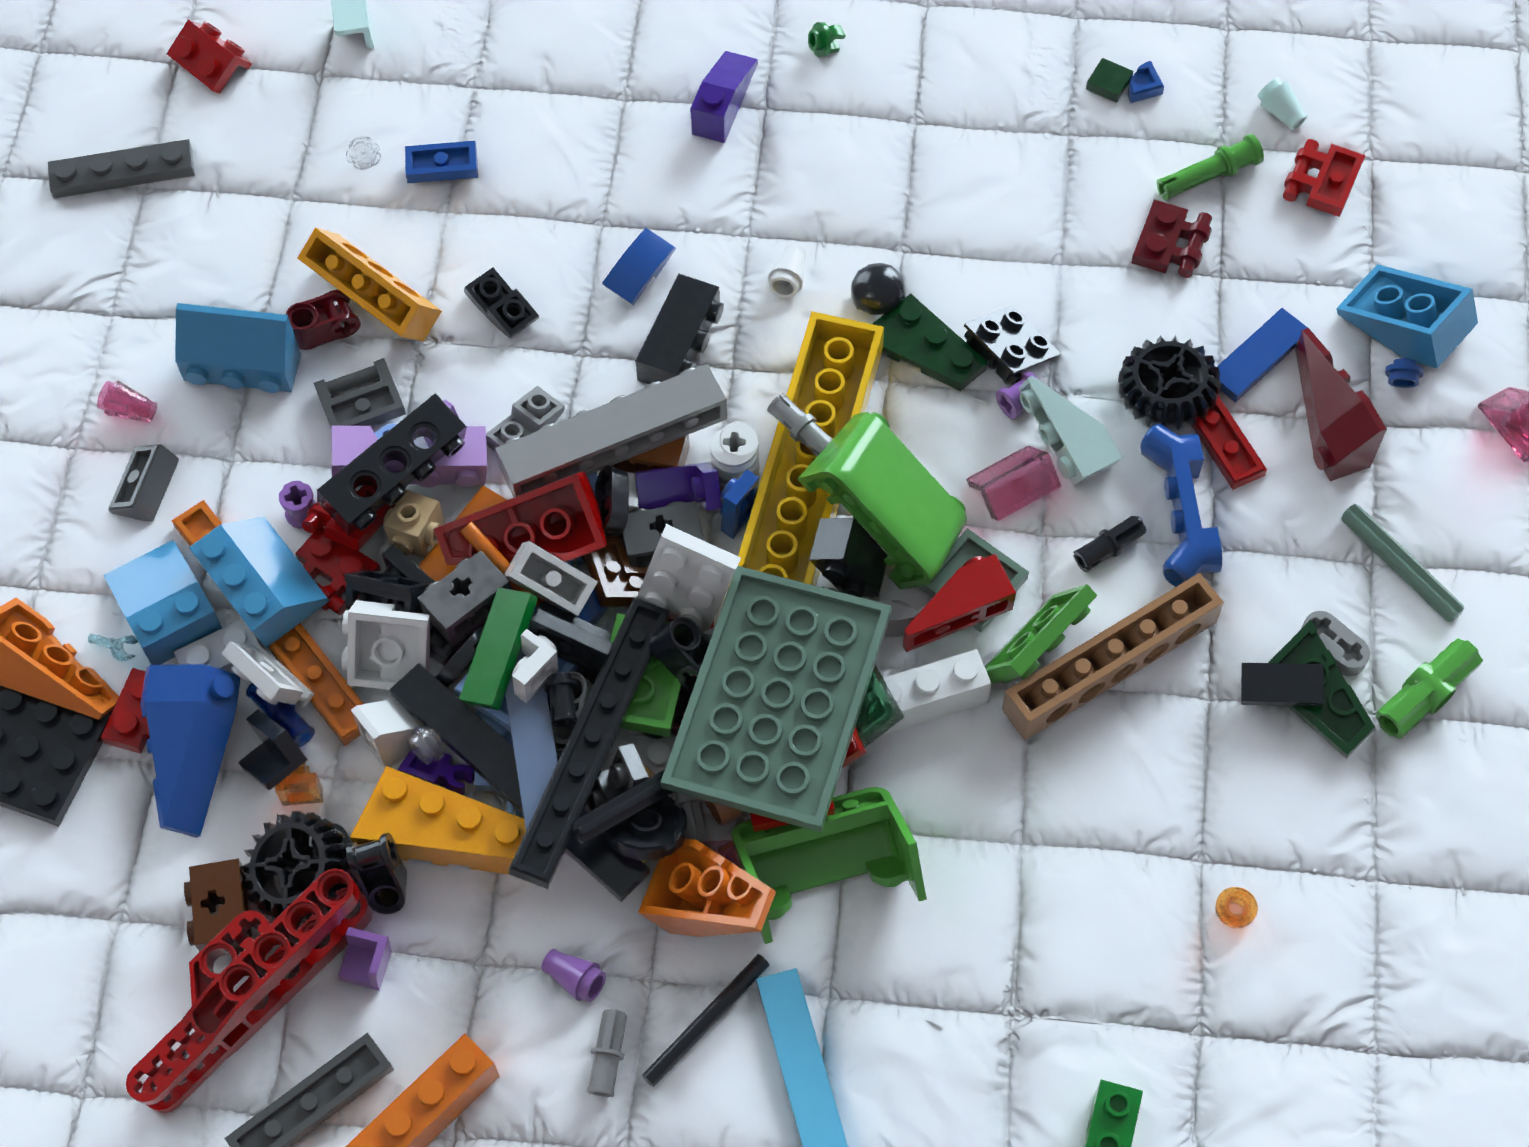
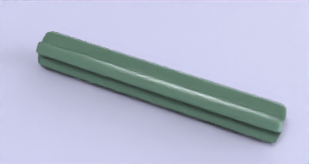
[1341,504,1465,622]

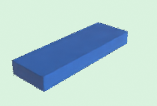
[1217,308,1308,403]

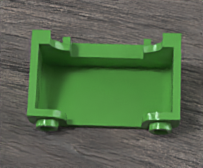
[797,412,967,590]

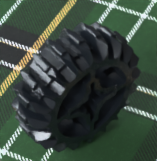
[1118,335,1221,431]
[241,811,350,923]

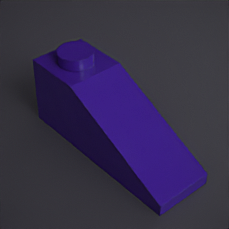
[690,51,758,143]

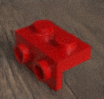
[166,19,252,94]

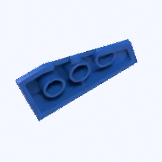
[141,664,241,838]

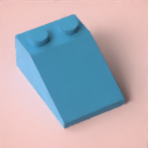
[1336,264,1478,369]
[103,540,222,665]

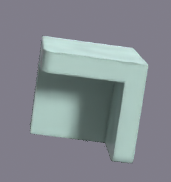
[331,0,374,49]

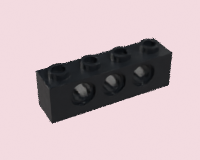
[317,393,467,535]

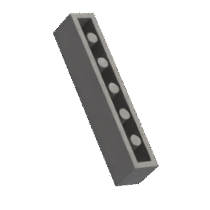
[495,364,727,497]

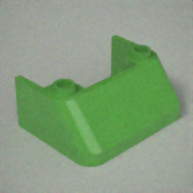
[731,787,927,944]

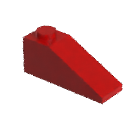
[903,554,1016,652]

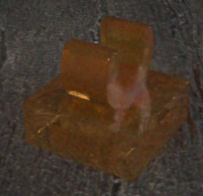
[275,762,323,806]

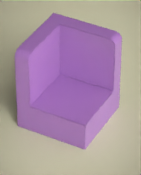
[338,927,392,991]

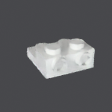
[341,600,431,690]

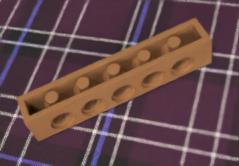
[1002,573,1224,740]

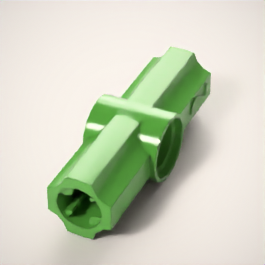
[1375,638,1483,739]

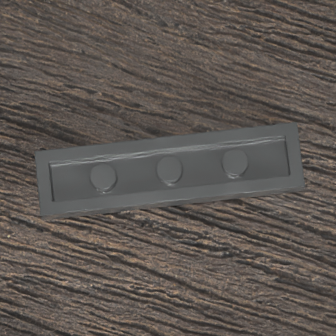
[48,139,195,198]
[224,1032,394,1147]

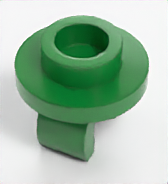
[808,22,846,57]

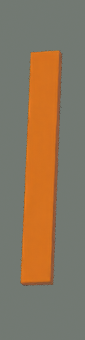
[171,500,364,746]

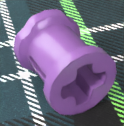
[996,372,1037,419]
[279,480,316,529]

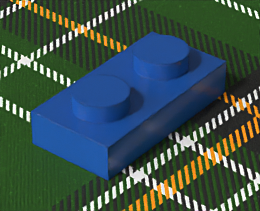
[405,141,478,183]
[720,469,759,539]

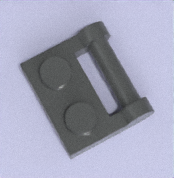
[313,358,406,427]

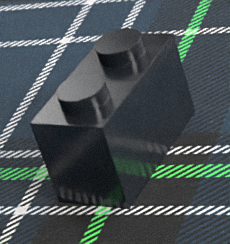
[809,517,888,598]

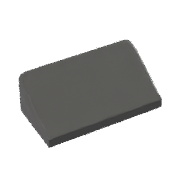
[108,444,179,521]

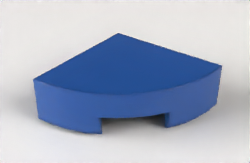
[1128,61,1164,103]

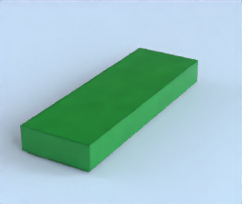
[459,588,538,710]

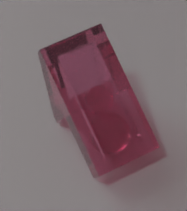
[1477,387,1529,462]

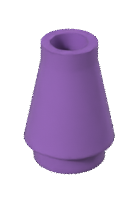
[541,949,606,1002]

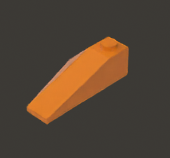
[0,597,119,720]
[638,838,776,937]

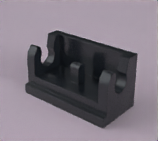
[345,569,431,614]

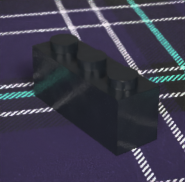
[635,273,724,384]

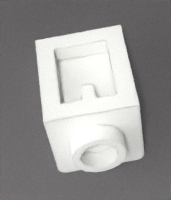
[512,629,558,703]

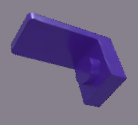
[634,462,722,511]

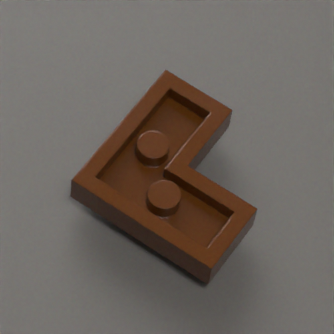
[584,537,648,607]

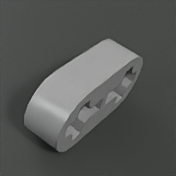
[1301,611,1370,676]

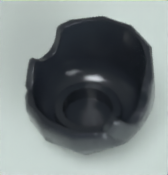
[851,263,906,315]

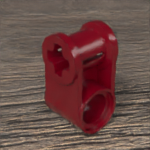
[285,289,361,350]

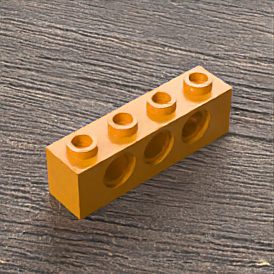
[297,227,442,342]

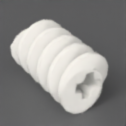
[710,421,760,493]

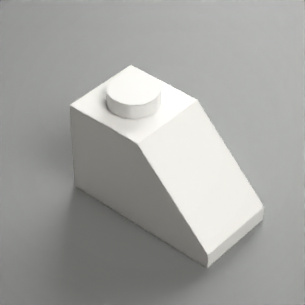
[351,699,425,769]

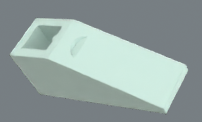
[1018,376,1122,487]

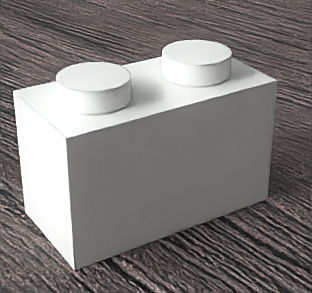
[504,541,598,616]

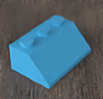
[175,303,301,393]
[189,516,329,648]

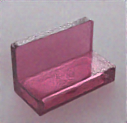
[966,446,1061,521]

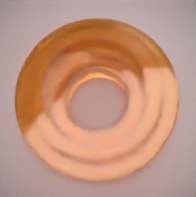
[1215,887,1258,928]

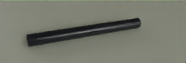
[642,954,770,1087]

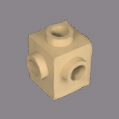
[383,490,445,558]

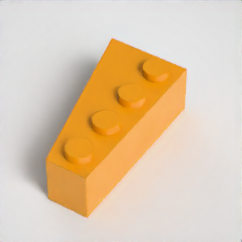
[350,766,526,874]

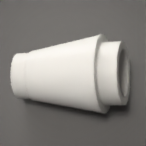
[768,244,806,298]

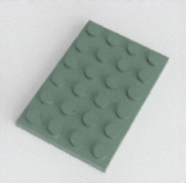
[660,566,892,832]

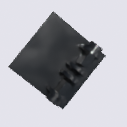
[964,306,1061,385]

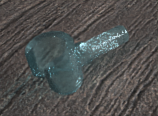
[88,633,138,661]

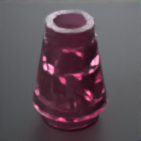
[97,380,157,423]

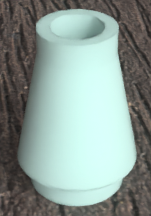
[1257,77,1308,131]

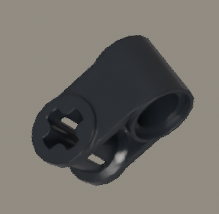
[650,616,710,694]
[346,832,408,915]

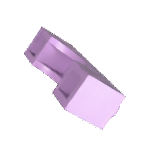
[331,426,487,487]

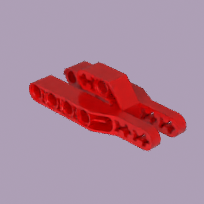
[126,868,373,1113]

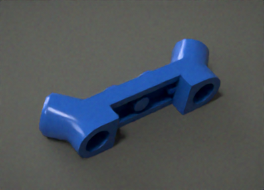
[1140,424,1222,587]

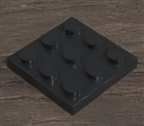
[0,685,110,827]

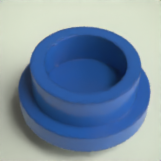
[1385,358,1424,388]

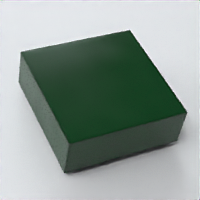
[1086,57,1134,103]

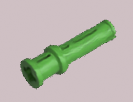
[1156,134,1264,201]

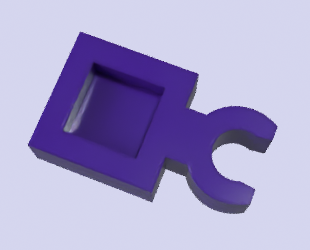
[398,742,475,796]

